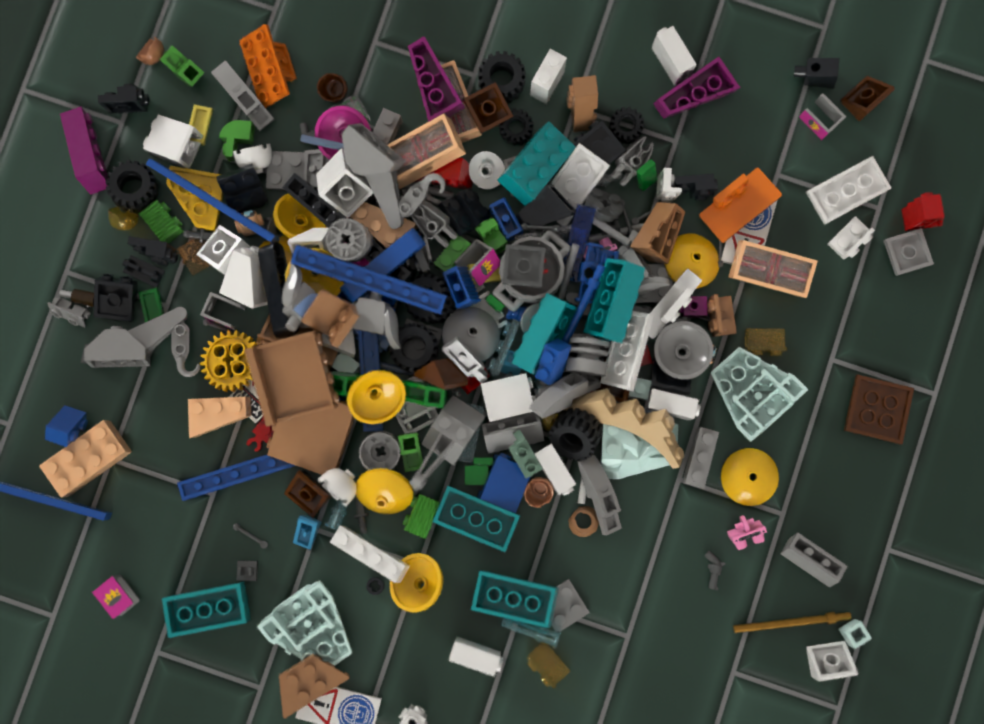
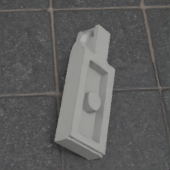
[442,336,488,383]

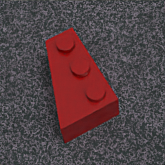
[415,157,473,190]
[901,192,945,231]

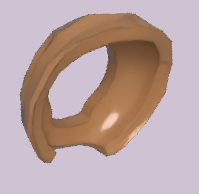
[569,506,599,537]

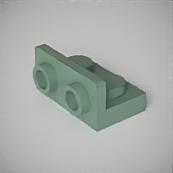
[508,430,543,478]

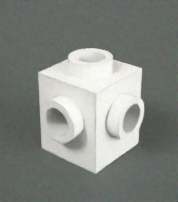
[399,704,428,724]

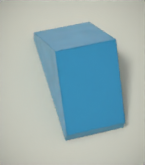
[293,515,322,550]

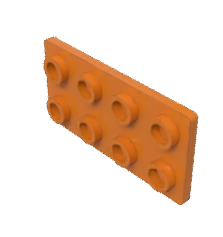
[239,24,297,108]
[699,167,782,243]

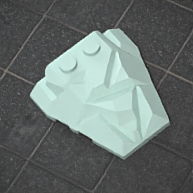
[711,347,808,442]
[600,423,678,479]
[257,581,353,666]

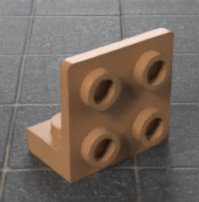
[301,289,360,348]
[707,294,737,337]

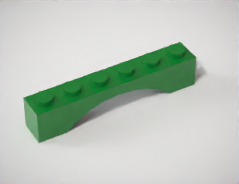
[332,371,448,408]

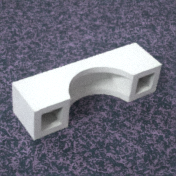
[330,525,410,583]

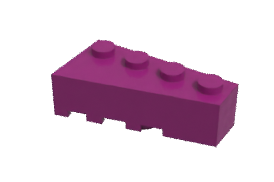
[408,36,465,122]
[653,56,740,119]
[60,107,109,195]

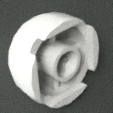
[233,143,272,174]
[318,468,357,507]

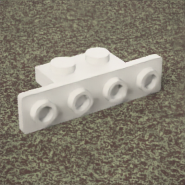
[649,269,702,339]

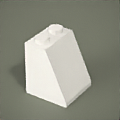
[143,114,203,169]
[316,148,373,218]
[219,246,268,309]

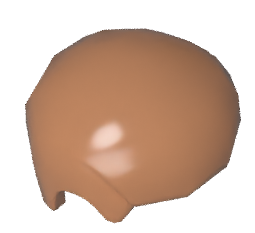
[136,37,164,65]
[524,477,554,508]

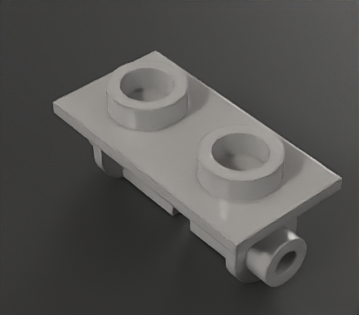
[48,297,91,328]

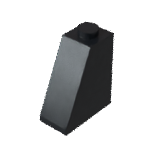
[516,184,577,231]

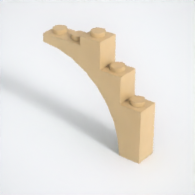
[564,388,684,469]

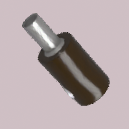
[59,289,94,307]

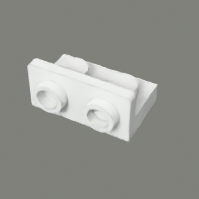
[656,168,682,203]
[828,216,875,260]

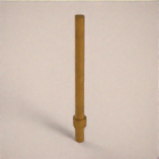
[733,612,851,633]

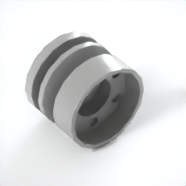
[326,218,373,262]
[566,336,610,377]
[359,430,401,470]

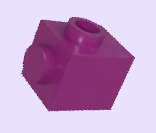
[678,296,707,318]

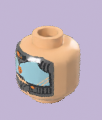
[234,209,264,237]

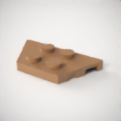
[279,653,350,719]

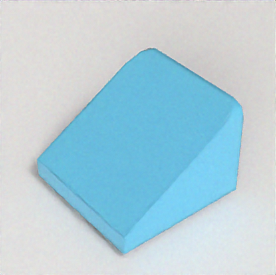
[500,349,521,376]

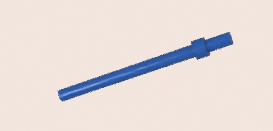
[562,264,606,344]

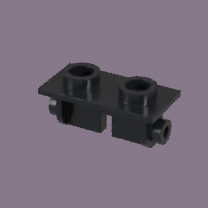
[122,255,165,288]

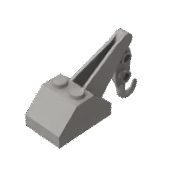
[342,123,445,229]
[84,307,200,377]
[410,396,486,498]

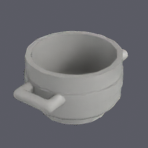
[492,230,571,312]

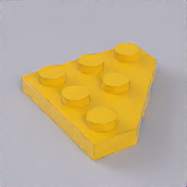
[166,166,224,231]

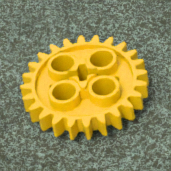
[200,330,258,392]

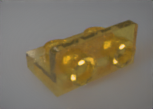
[745,328,787,356]
[527,641,570,689]

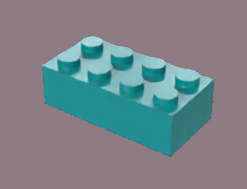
[497,121,576,206]
[583,258,646,344]
[512,293,577,375]
[433,485,520,552]
[471,570,559,628]
[162,581,251,638]

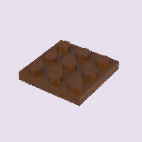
[844,375,914,444]

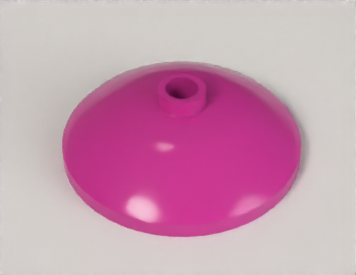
[315,106,371,160]

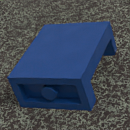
[477,453,531,513]

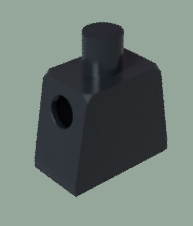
[794,58,840,89]

